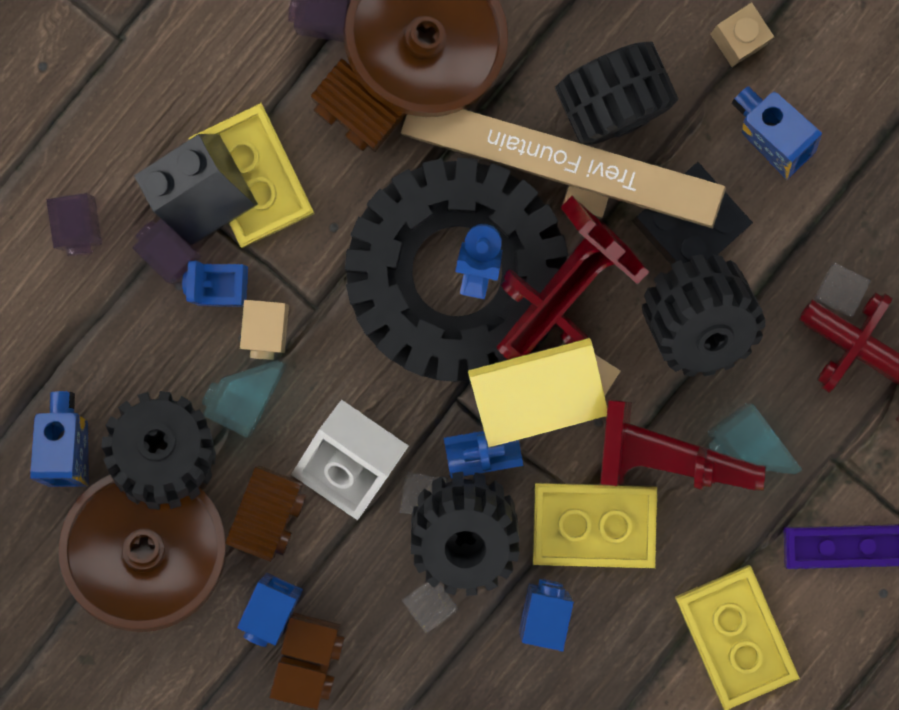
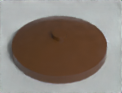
[344,0,508,117]
[58,475,226,632]

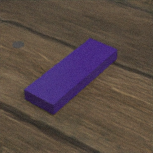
[783,524,899,569]

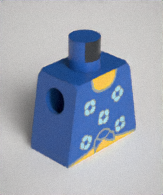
[731,86,822,180]
[30,391,89,487]

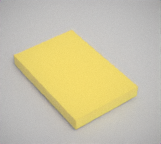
[189,103,315,248]
[468,338,607,447]
[533,483,657,568]
[675,565,800,710]

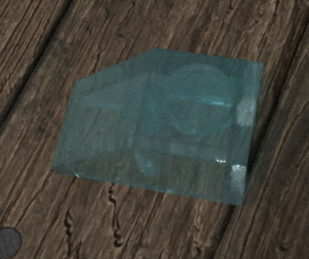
[202,360,288,437]
[708,403,802,475]

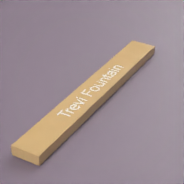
[401,109,726,229]

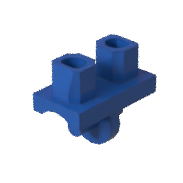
[455,224,503,299]
[444,431,524,478]

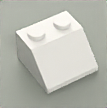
[291,400,409,520]

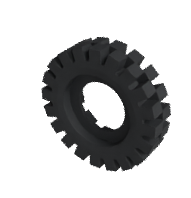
[345,157,568,382]

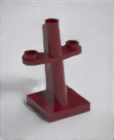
[496,195,649,360]
[798,292,899,422]
[600,400,766,491]

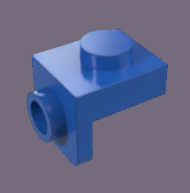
[182,261,248,307]

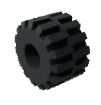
[555,42,679,145]
[642,254,765,377]
[102,391,216,510]
[411,472,520,596]

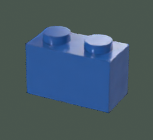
[237,573,303,647]
[519,579,574,651]

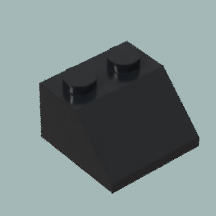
[134,134,258,245]

